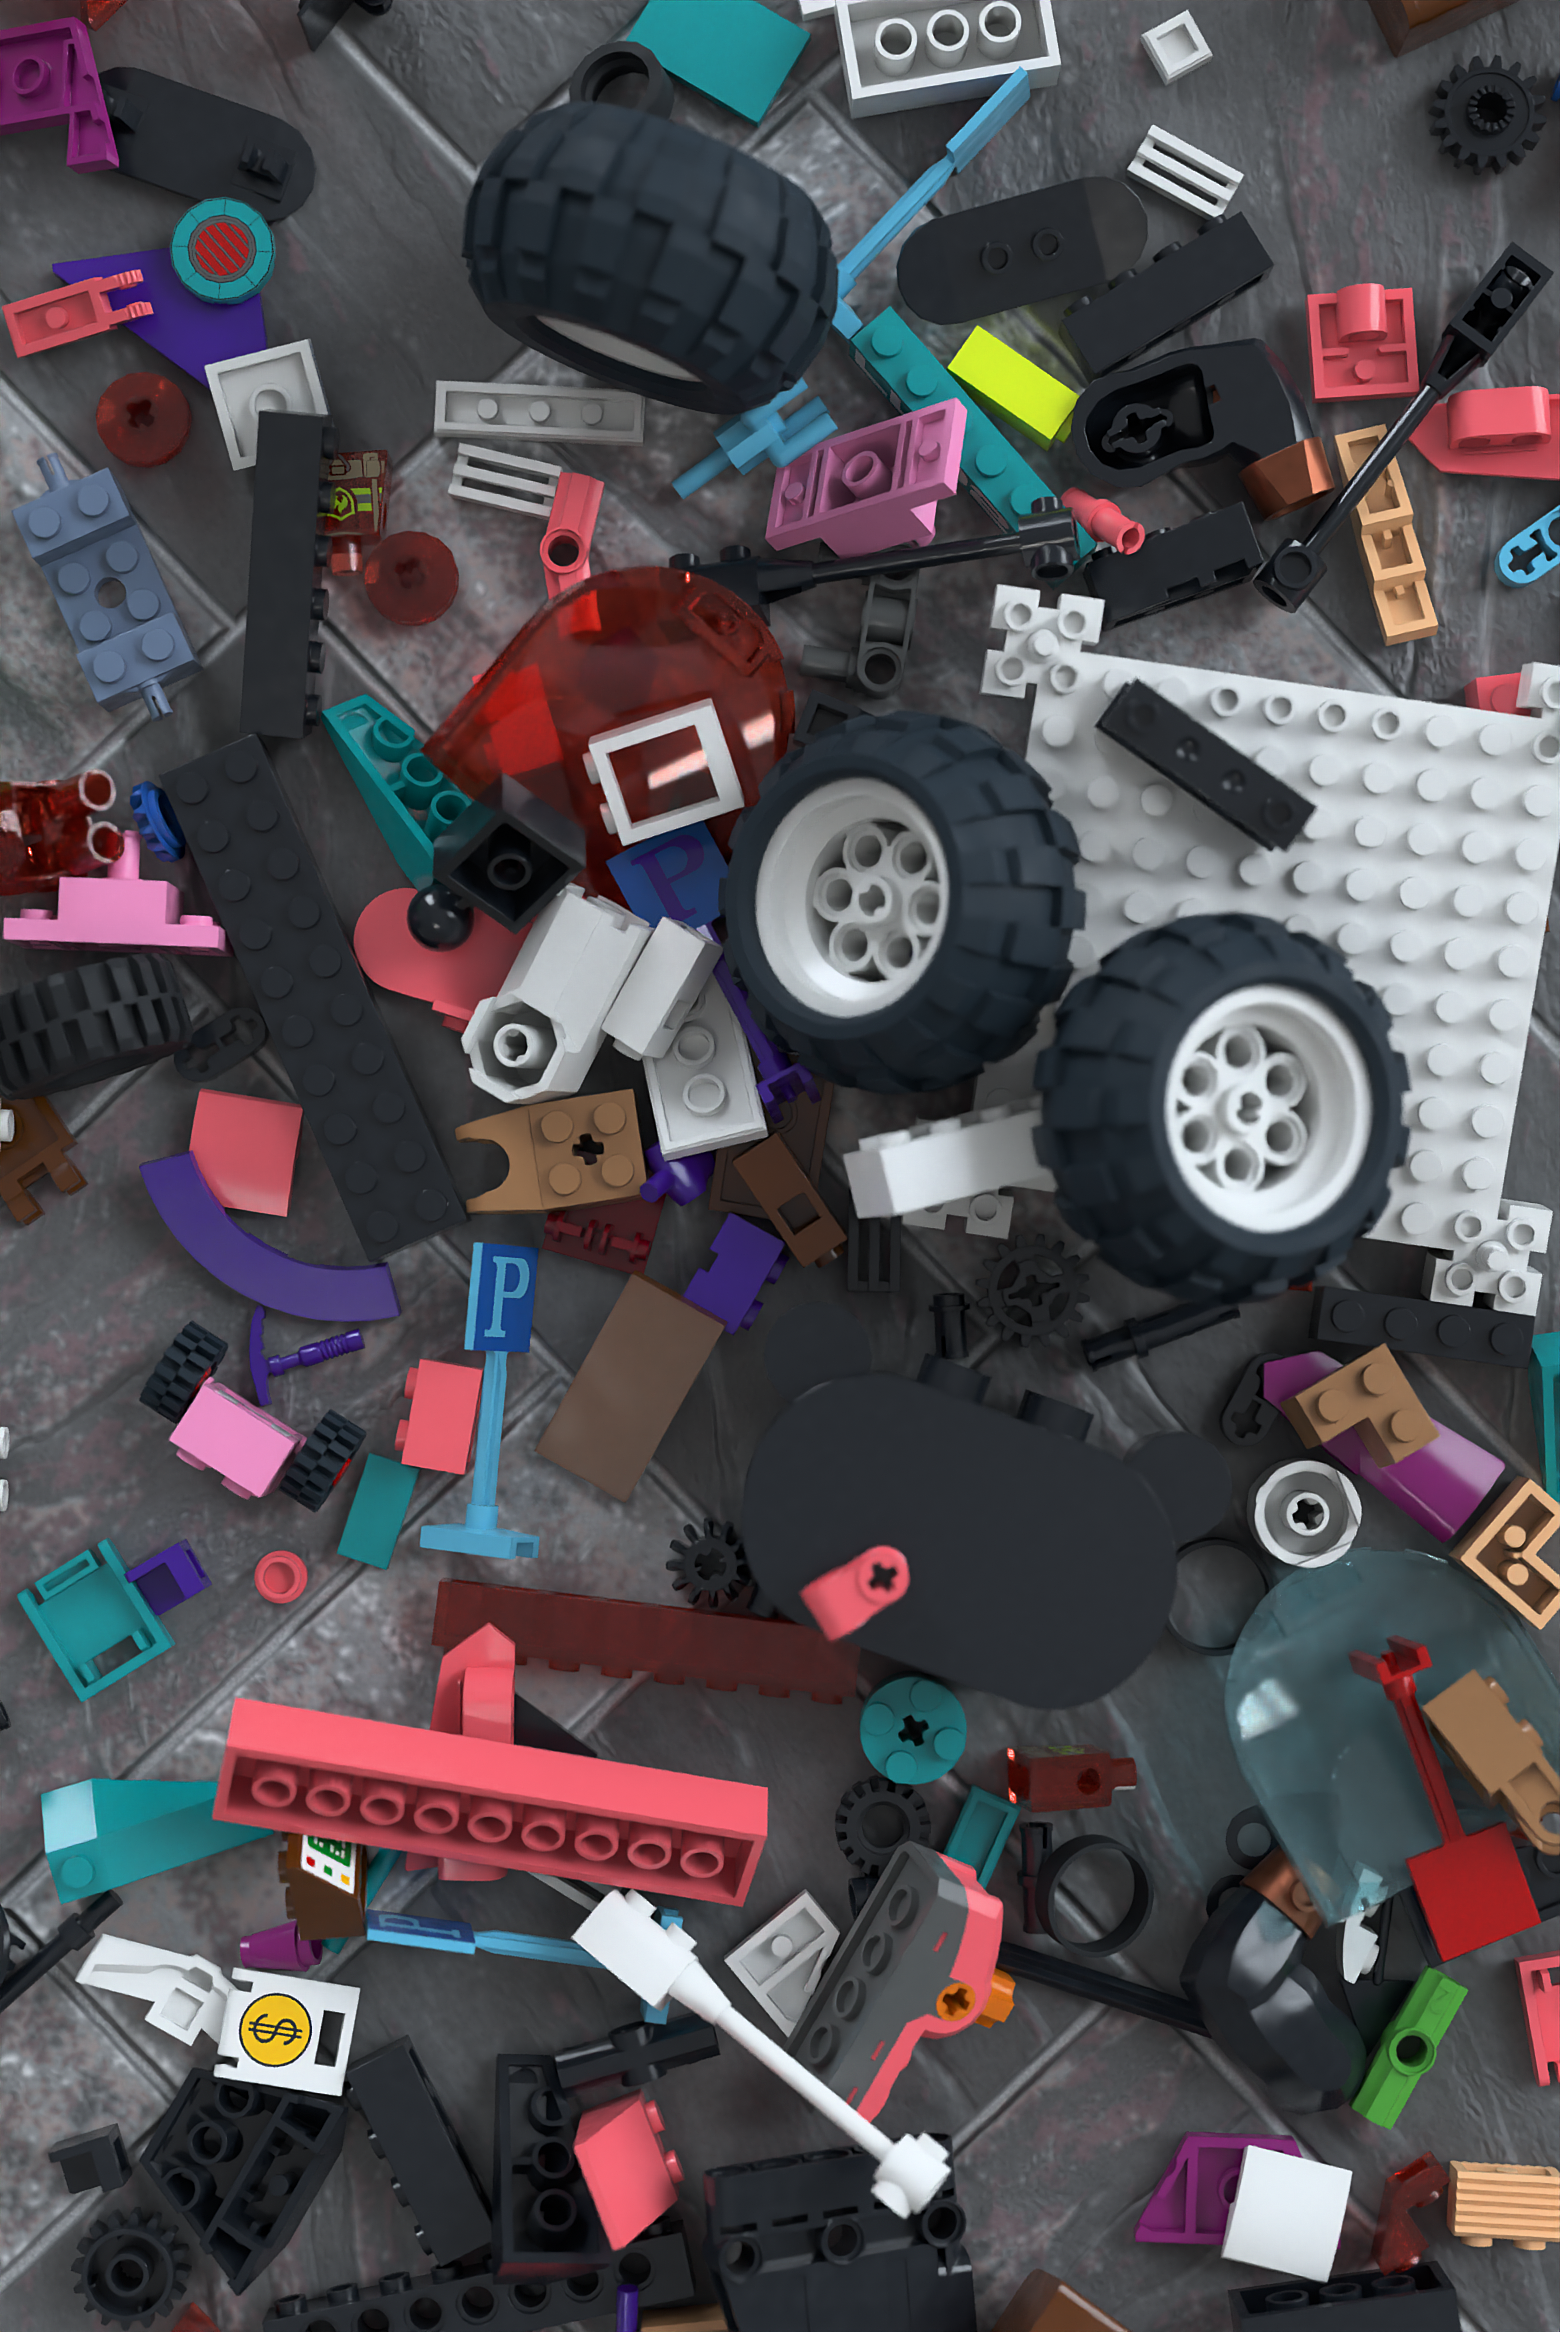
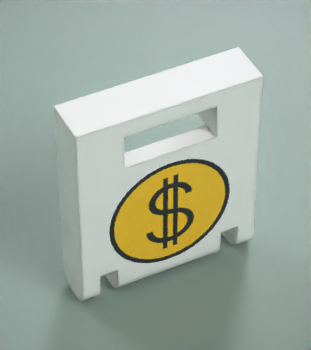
[213,1967,361,2096]

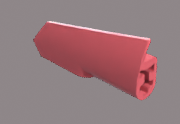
[1408,386,1560,481]
[405,1622,515,1881]

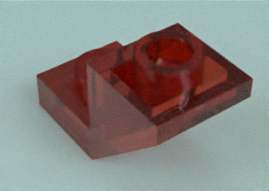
[1371,2151,1451,2275]

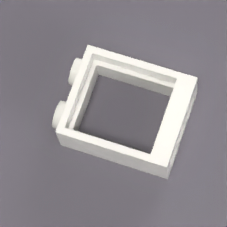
[582,697,745,846]

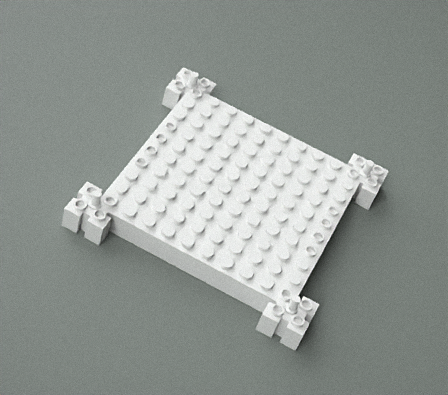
[901,584,1560,1316]

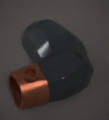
[1179,1845,1367,2115]

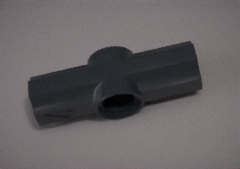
[554,2012,720,2099]

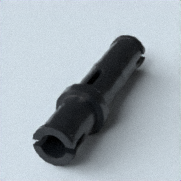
[1080,1302,1241,1372]

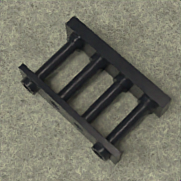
[1093,677,1318,853]

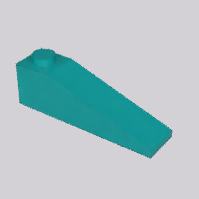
[320,693,489,892]
[41,1778,275,1905]

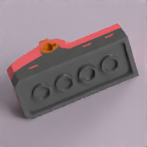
[782,1841,1016,2124]

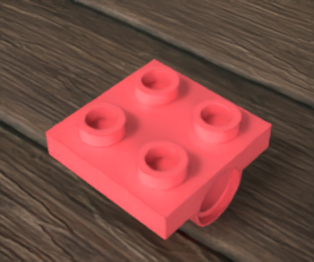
[1305,283,1420,403]

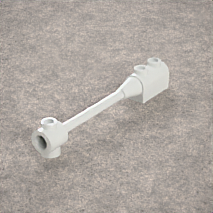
[572,1889,951,2219]

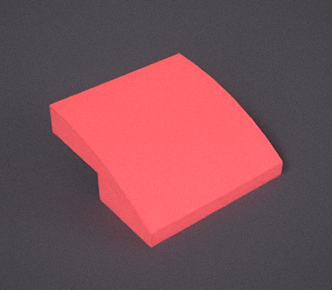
[189,1088,304,1217]

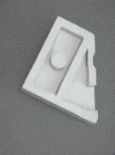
[724,1889,840,2038]

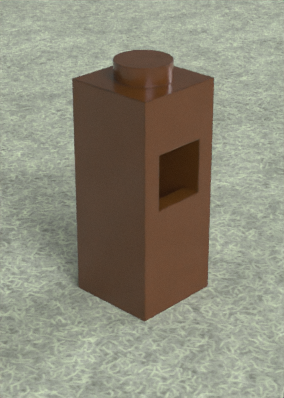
[732,1129,848,1269]

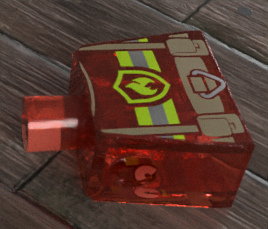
[325,449,393,576]
[1007,1744,1137,1813]

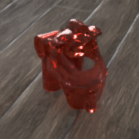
[0,769,125,896]

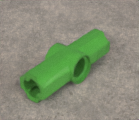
[1348,1965,1468,2130]

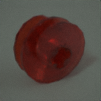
[95,372,192,468]
[364,531,459,626]

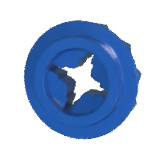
[130,781,187,863]

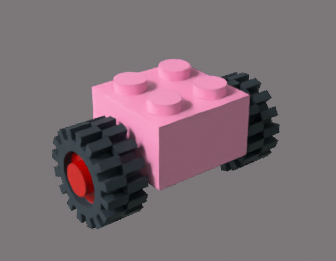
[139,1321,367,1513]

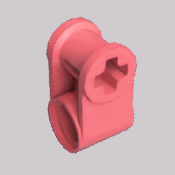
[800,1546,908,1641]

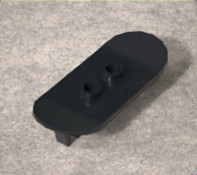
[98,67,316,222]
[896,176,1148,325]

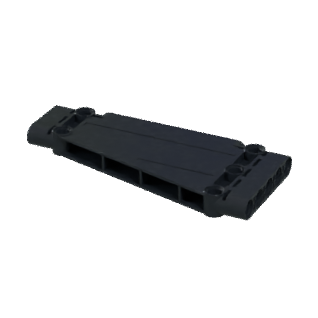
[702,2133,977,2332]

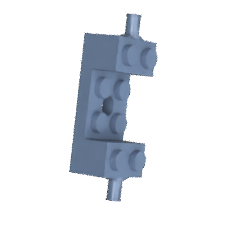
[11,453,204,722]

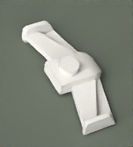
[75,1934,260,2084]

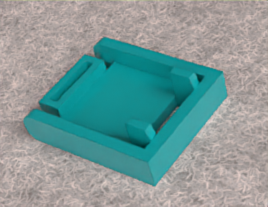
[17,1538,176,1703]

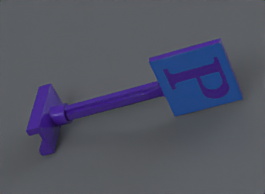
[605,820,822,1124]

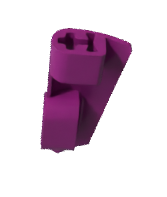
[1263,1350,1505,1543]

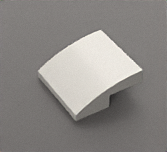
[1221,2145,1352,2284]

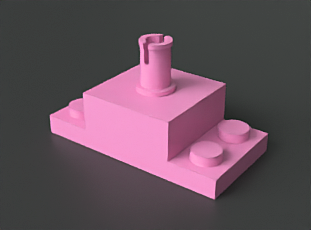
[765,398,967,559]
[3,830,234,957]

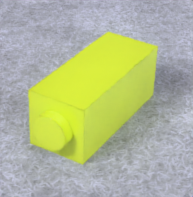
[947,325,1080,451]

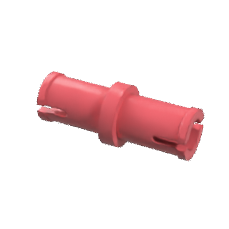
[1060,487,1145,555]

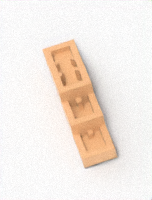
[1334,424,1438,646]

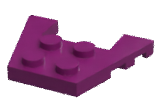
[0,16,119,174]

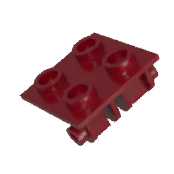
[542,1150,667,1274]

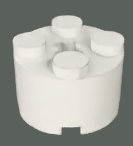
[1247,1458,1362,1568]

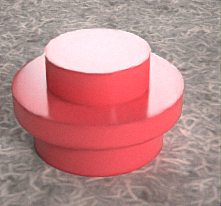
[254,1550,308,1604]

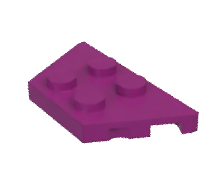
[1134,2131,1341,2249]

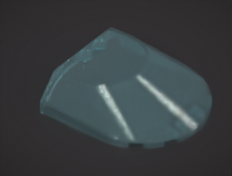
[1224,1547,1560,1929]

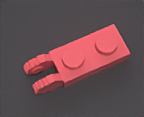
[2,269,154,358]

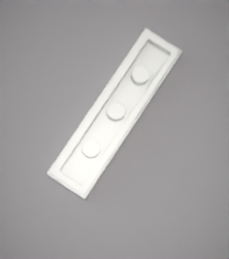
[434,381,646,446]

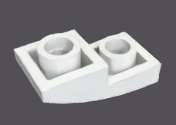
[1336,1861,1384,1984]

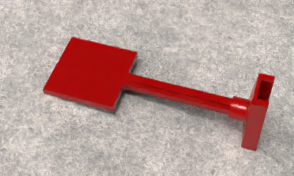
[1347,1634,1541,1962]

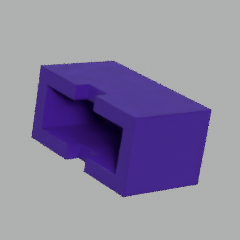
[683,1212,790,1336]

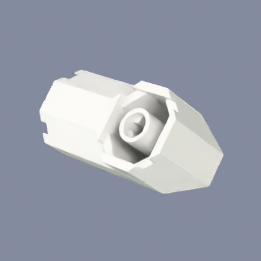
[461,883,655,1105]

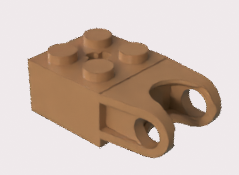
[455,1089,649,1215]
[1422,1669,1560,1856]

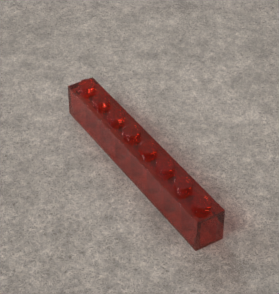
[431,1577,861,1705]

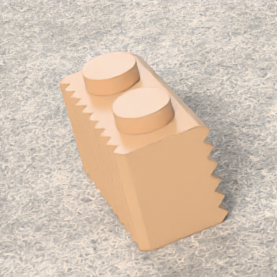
[1446,2161,1560,2250]

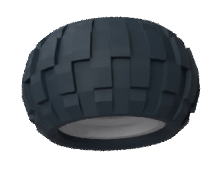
[461,102,839,415]
[718,710,1086,1095]
[1031,912,1412,1305]

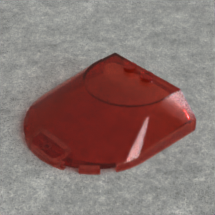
[419,565,796,912]

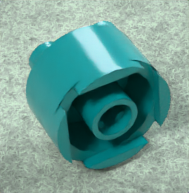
[859,1671,967,1784]

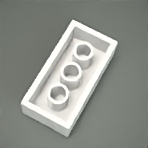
[834,0,1061,119]
[843,1095,1052,1218]

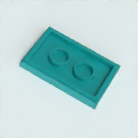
[626,0,811,128]

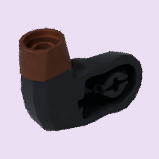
[1071,338,1335,521]

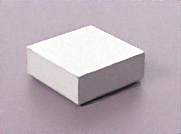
[1140,10,1213,86]

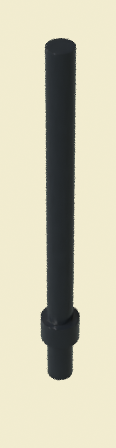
[0,1889,123,2014]

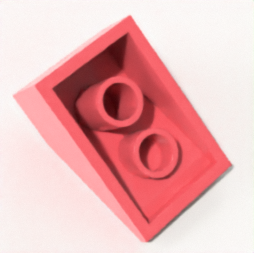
[574,2088,685,2251]

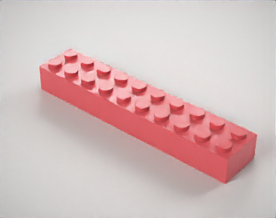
[212,1697,768,1907]

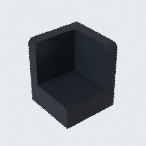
[48,2123,133,2194]

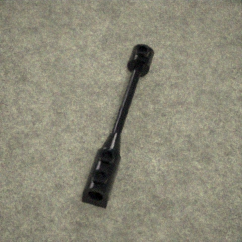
[1253,241,1554,613]
[654,496,1080,642]

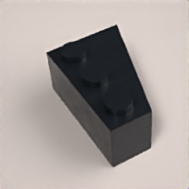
[1082,501,1264,632]

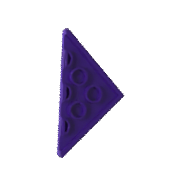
[52,247,269,393]

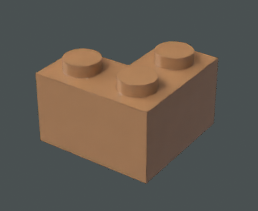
[1280,1343,1440,1469]

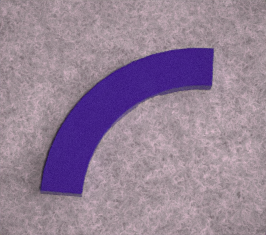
[139,1150,402,1322]

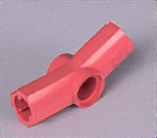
[540,472,605,638]

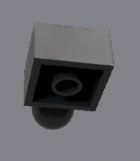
[407,772,586,952]

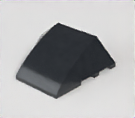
[139,2067,349,2296]

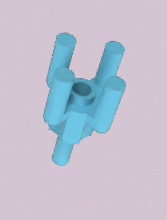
[671,377,838,500]

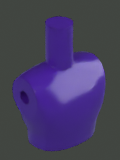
[640,1140,715,1207]

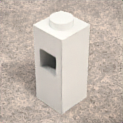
[600,917,723,1061]

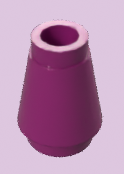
[240,1920,323,1972]

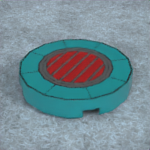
[170,197,276,305]

